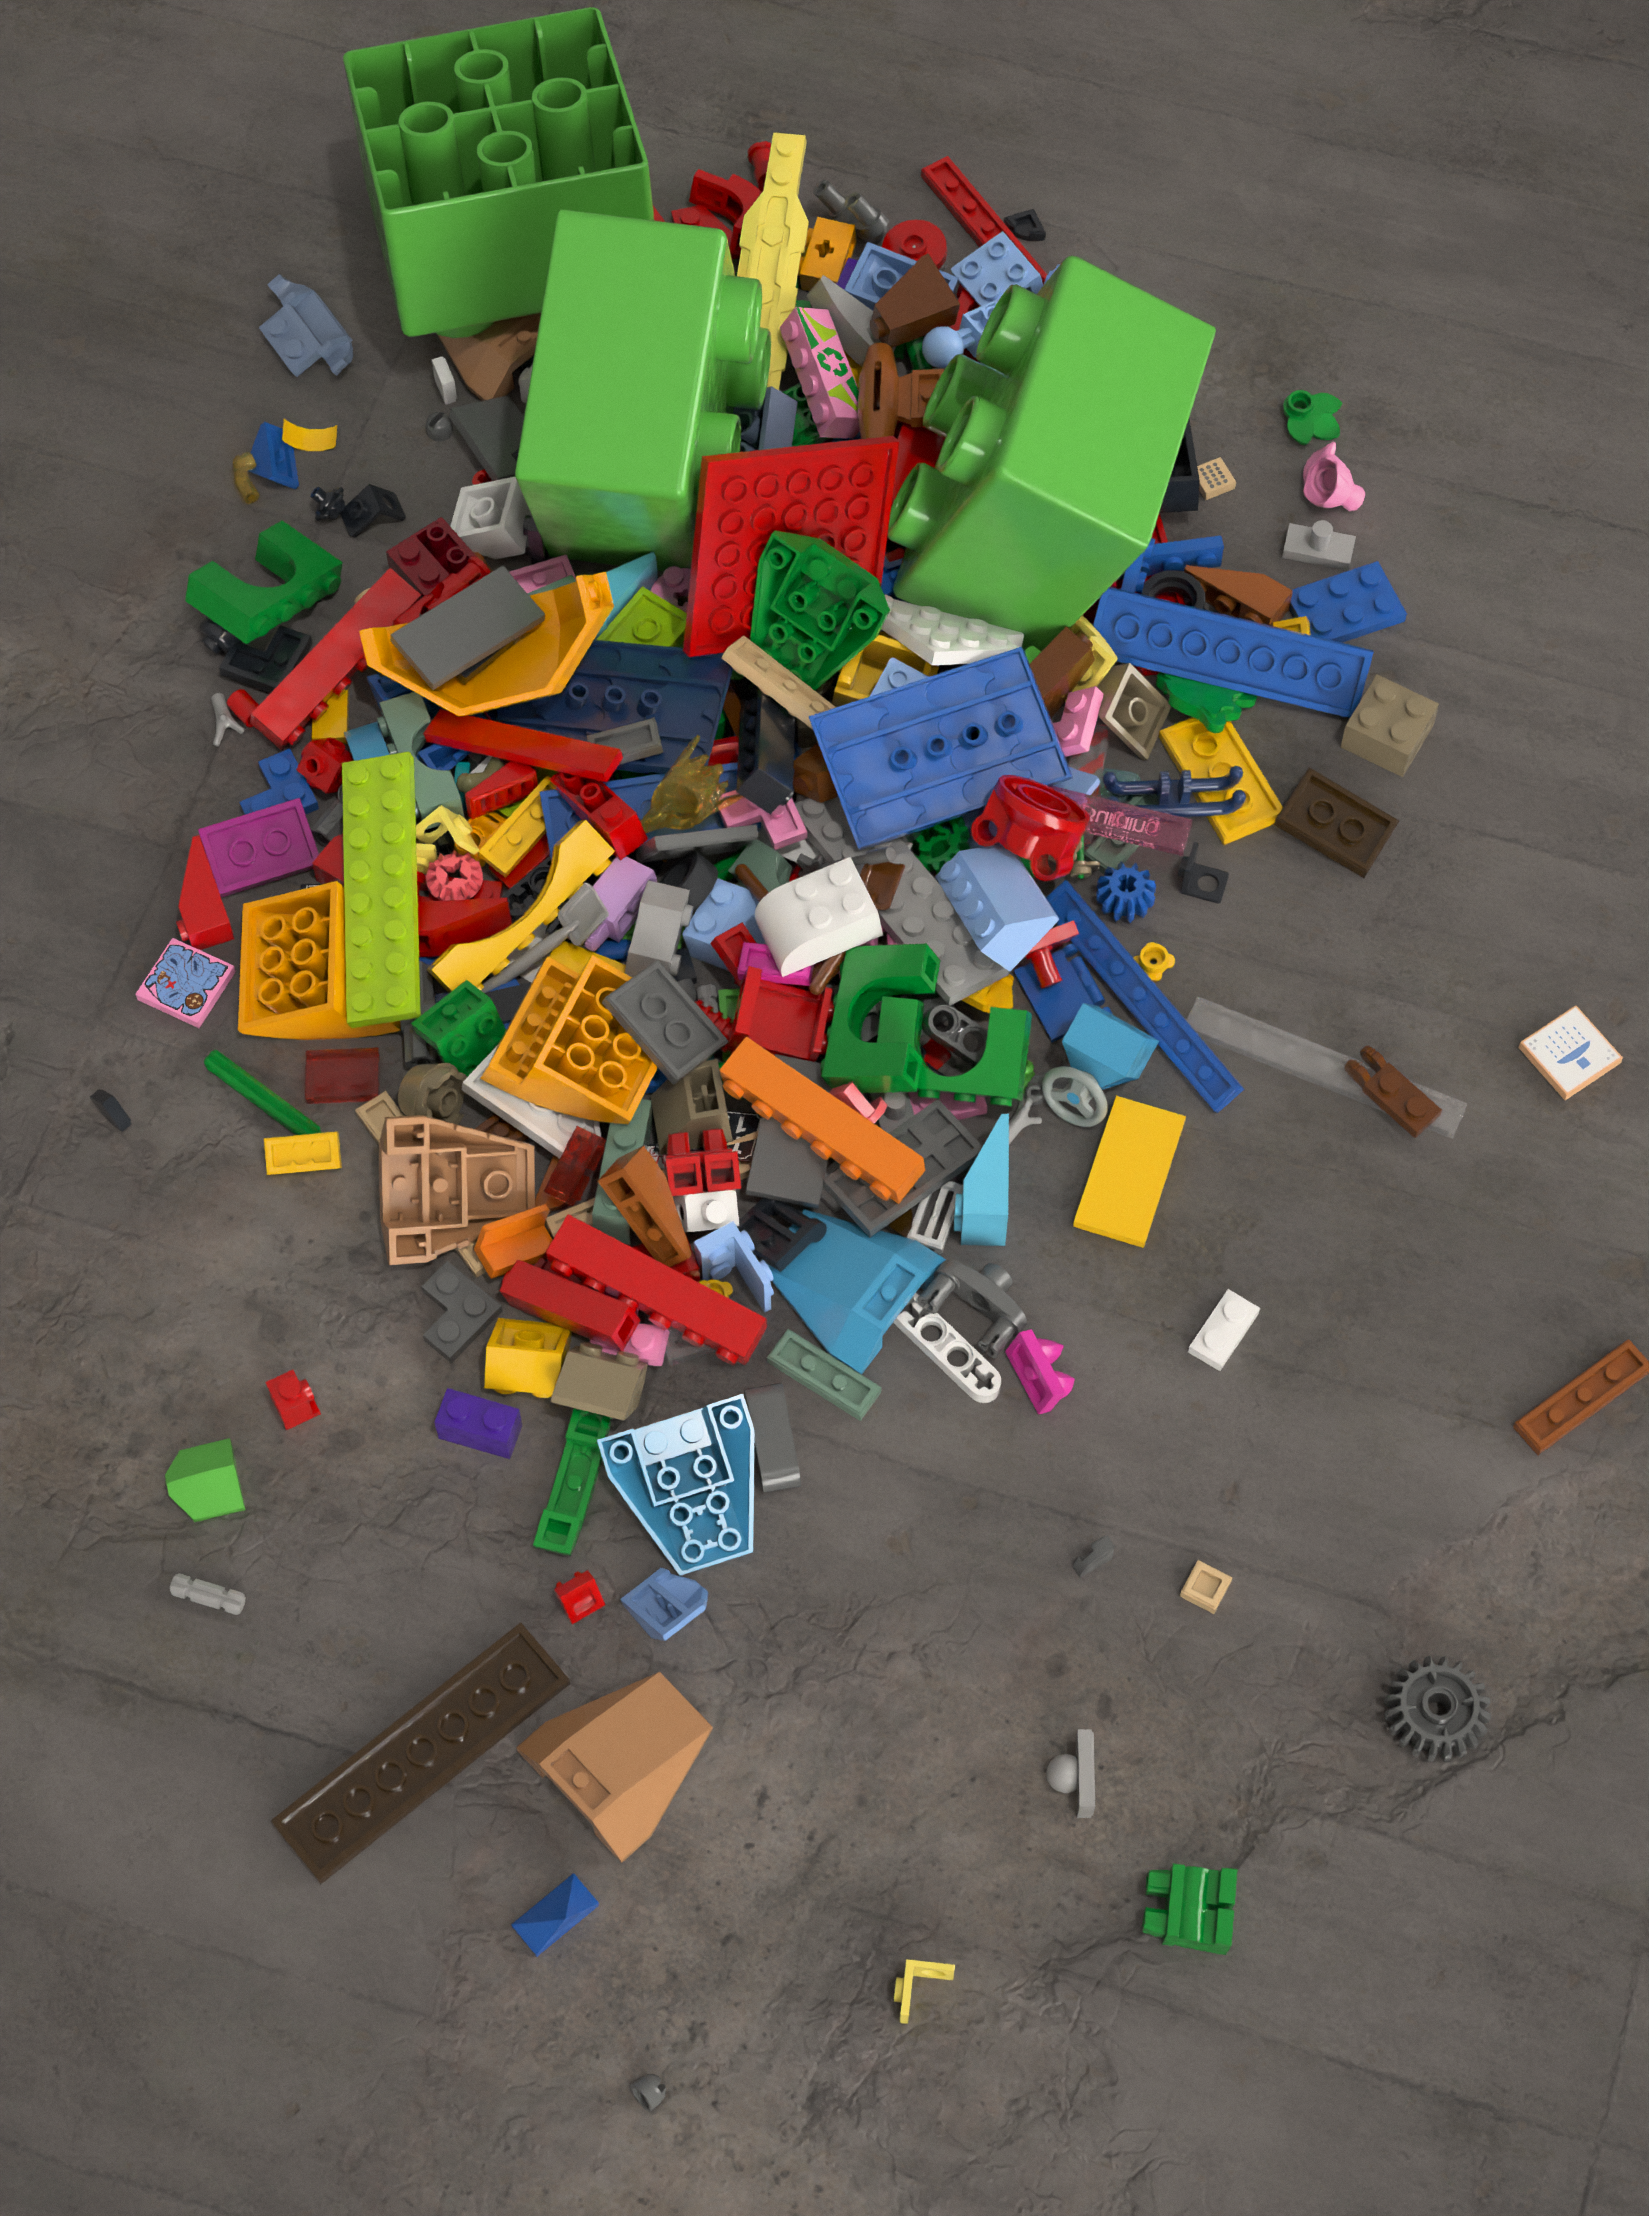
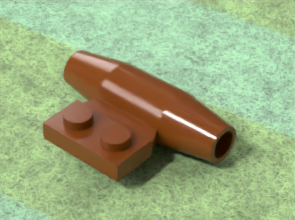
[857,343,944,439]

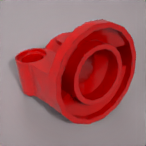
[971,775,1090,881]

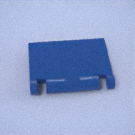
[1014,944,1113,1043]

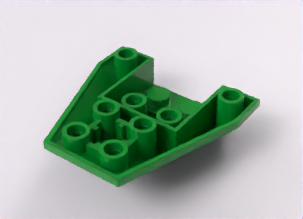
[750,531,890,691]

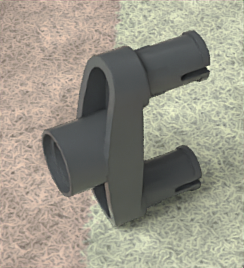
[813,180,890,245]
[917,1260,1027,1358]

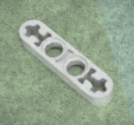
[893,1293,1001,1403]

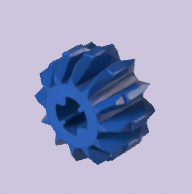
[1096,861,1156,923]

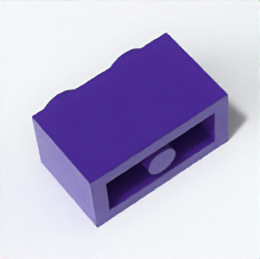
[434,1388,523,1459]

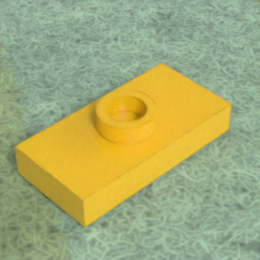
[264,1131,342,1175]

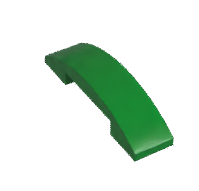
[533,1408,612,1557]

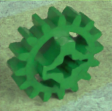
[911,816,970,875]

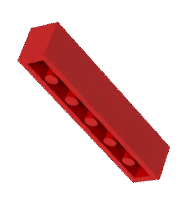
[250,568,421,751]
[545,1214,767,1366]

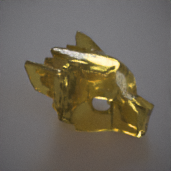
[640,735,744,833]

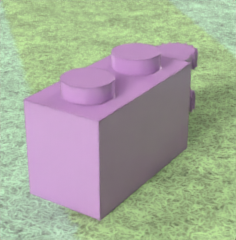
[567,857,657,952]

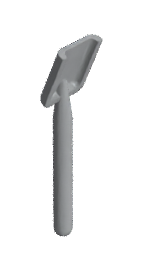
[481,883,609,993]

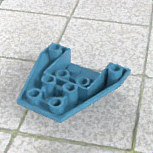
[766,1209,946,1375]
[596,1394,755,1576]

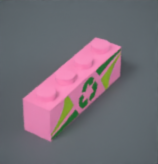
[780,307,860,439]

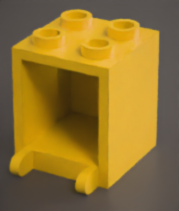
[832,635,939,707]

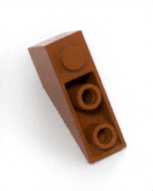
[1184,565,1293,626]

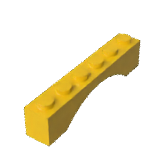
[426,820,615,993]

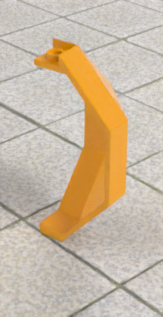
[359,572,614,716]

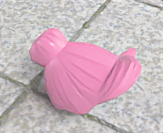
[1303,442,1365,511]

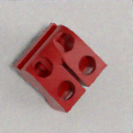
[663,1128,741,1196]

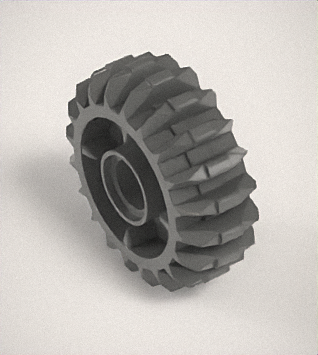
[1384,1655,1491,1763]

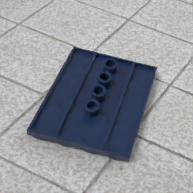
[496,640,733,778]

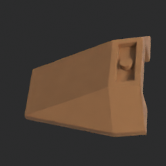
[437,313,541,401]
[516,1672,713,1863]

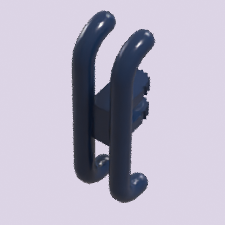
[1103,766,1246,820]

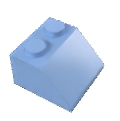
[682,878,765,971]

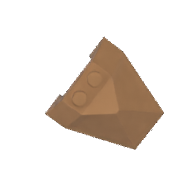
[379,1115,535,1265]

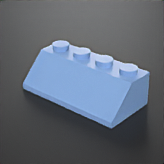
[935,844,1059,971]

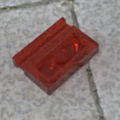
[305,1047,380,1104]

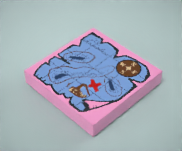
[136,938,236,1028]

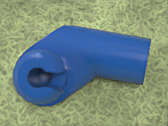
[595,939,631,962]

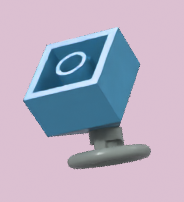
[1042,1003,1159,1127]

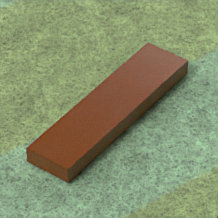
[1513,1339,1649,1455]

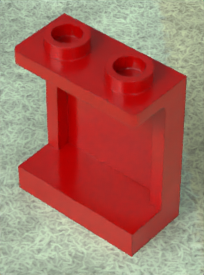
[728,966,835,1062]

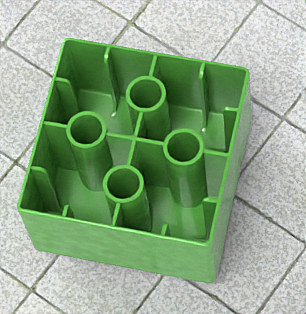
[343,7,654,338]
[515,209,771,571]
[887,255,1216,652]

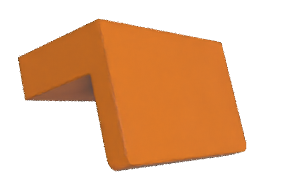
[473,1204,553,1279]

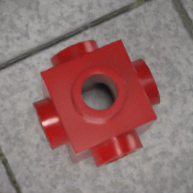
[296,737,354,794]

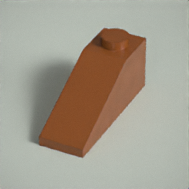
[598,1145,692,1267]

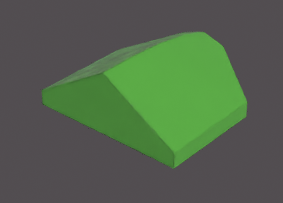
[165,1438,245,1522]

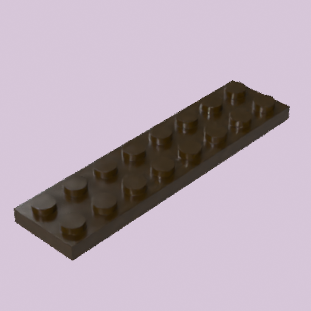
[271,1622,570,1885]

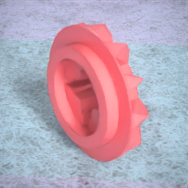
[425,850,483,901]

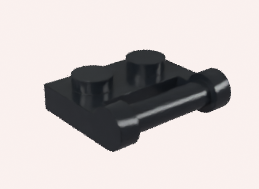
[737,1198,827,1272]

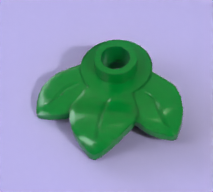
[1283,390,1342,445]

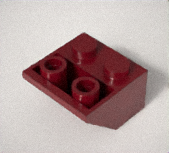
[386,517,477,599]

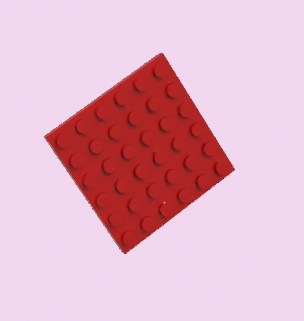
[683,436,900,657]

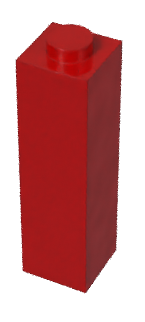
[499,1259,640,1351]

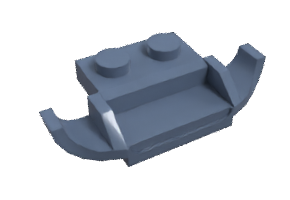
[259,274,353,377]

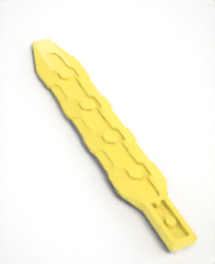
[737,133,809,390]

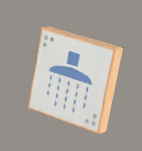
[1518,1005,1623,1100]

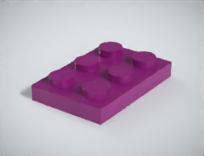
[198,798,319,898]

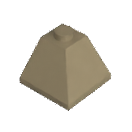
[1097,663,1171,761]

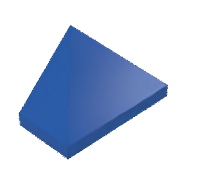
[244,422,299,489]
[511,1873,599,1957]

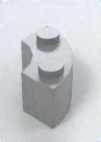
[625,880,693,978]

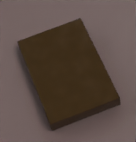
[1274,767,1399,878]

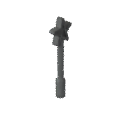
[797,847,896,877]

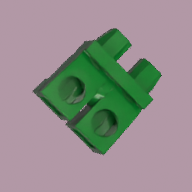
[1141,1863,1238,1955]

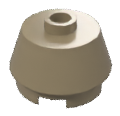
[398,1063,470,1125]

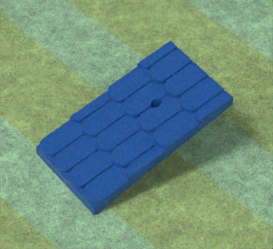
[809,647,1073,850]

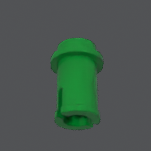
[904,336,934,373]

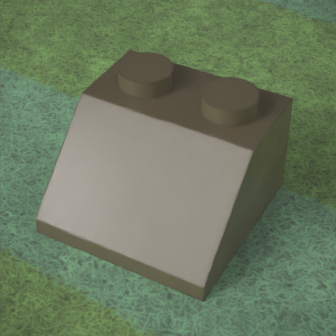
[551,1342,648,1420]

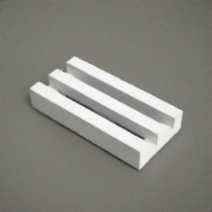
[907,1181,963,1255]

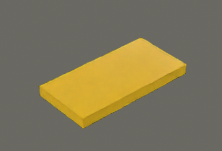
[1159,717,1283,845]
[1073,1096,1186,1248]

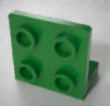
[411,980,506,1077]

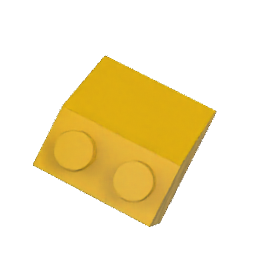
[484,1318,572,1398]

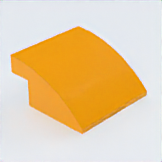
[238,881,401,1040]
[480,955,658,1124]

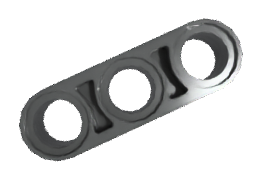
[922,1005,988,1067]
[744,1383,801,1493]

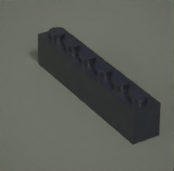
[736,676,796,815]

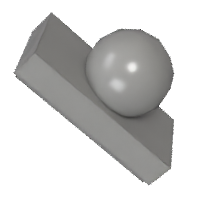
[1046,1729,1095,1818]

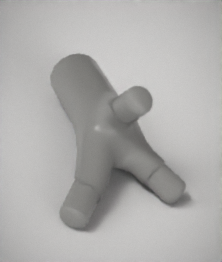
[211,693,245,747]
[1009,1096,1042,1144]

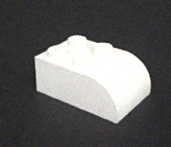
[755,857,883,977]

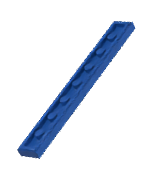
[1046,880,1244,1113]

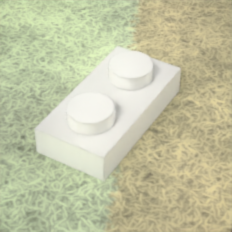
[1188,1289,1260,1371]

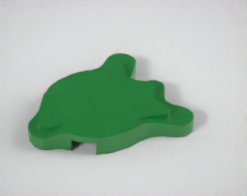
[1156,672,1257,733]

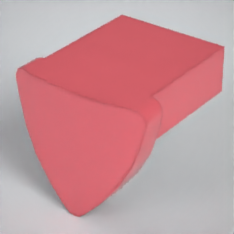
[829,1082,887,1123]

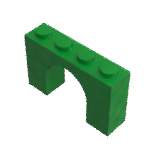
[185,520,343,644]
[821,943,941,1093]
[877,996,1032,1107]

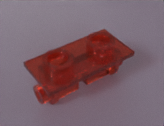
[544,1126,607,1206]

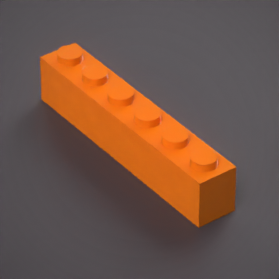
[719,1037,926,1204]

